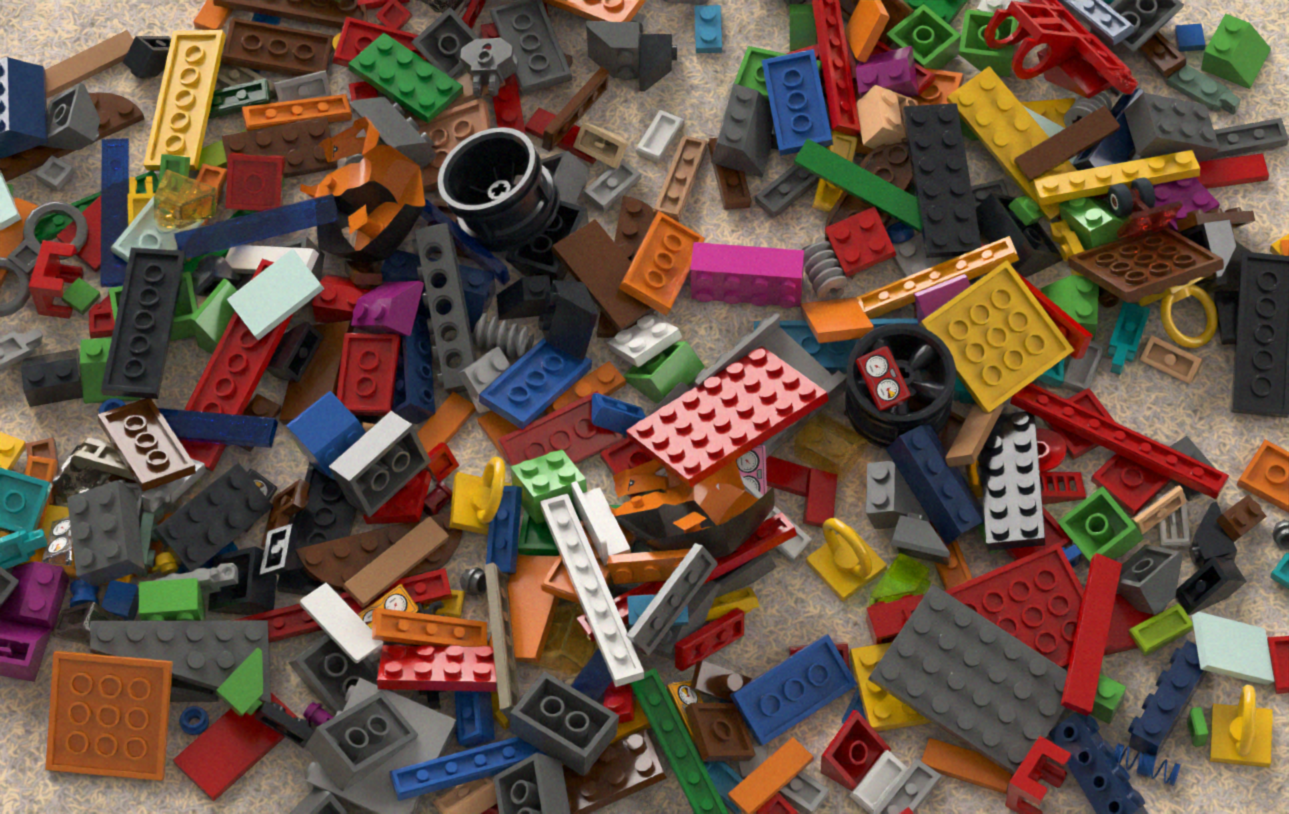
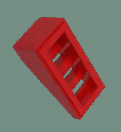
[1040,472,1086,505]

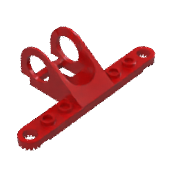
[984,0,1138,94]

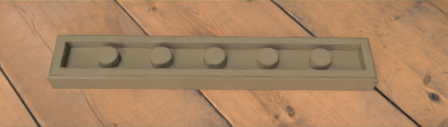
[484,562,520,721]

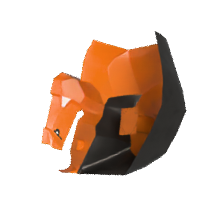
[300,116,425,262]
[607,459,775,559]

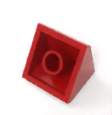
[820,710,891,791]

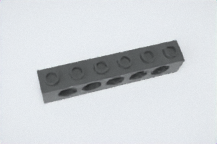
[412,223,477,395]

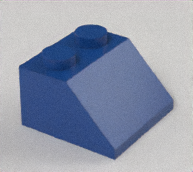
[286,391,366,476]

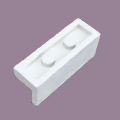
[571,481,631,565]
[300,583,383,663]

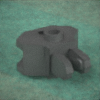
[460,38,519,97]

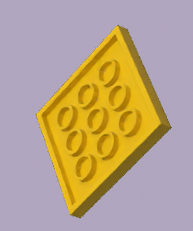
[919,260,1074,413]

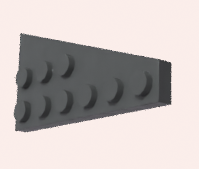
[90,621,271,704]

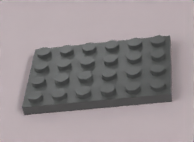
[868,584,1067,775]

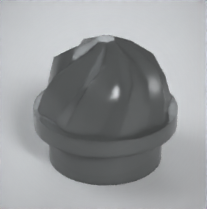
[1272,519,1289,549]
[459,567,487,596]

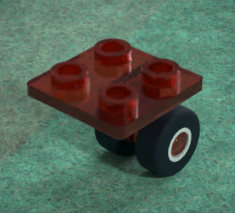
[1108,177,1183,239]

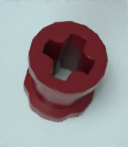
[423,481,453,516]

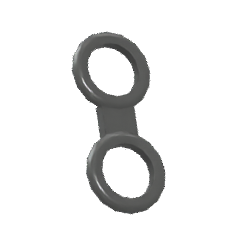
[0,201,89,317]

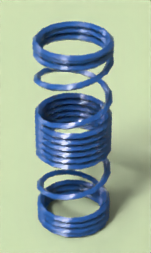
[1113,743,1181,787]

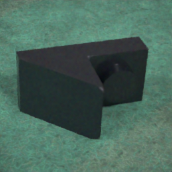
[259,524,304,578]

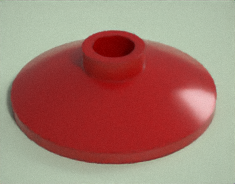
[1036,428,1067,473]

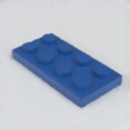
[762,49,833,156]
[478,338,592,430]
[730,634,858,746]

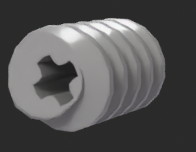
[1064,91,1112,127]
[802,241,848,301]
[472,313,534,360]

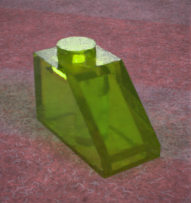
[869,552,931,607]

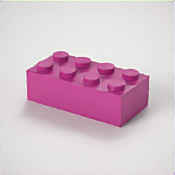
[691,242,804,308]

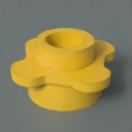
[152,552,179,575]

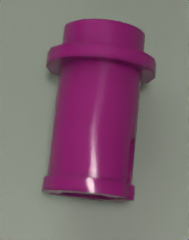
[303,702,334,727]

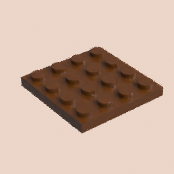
[1068,224,1224,303]

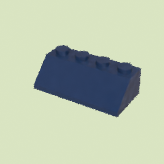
[0,57,48,159]
[378,249,496,333]
[886,425,985,546]

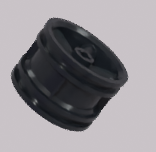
[438,127,560,252]
[845,323,956,449]

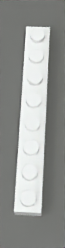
[540,494,644,687]

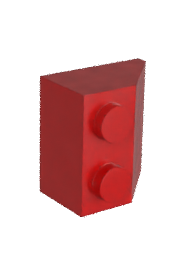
[312,274,378,328]

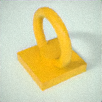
[1139,277,1218,348]
[449,456,511,535]
[806,518,887,602]
[1209,685,1273,768]

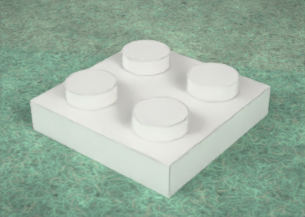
[607,314,682,367]

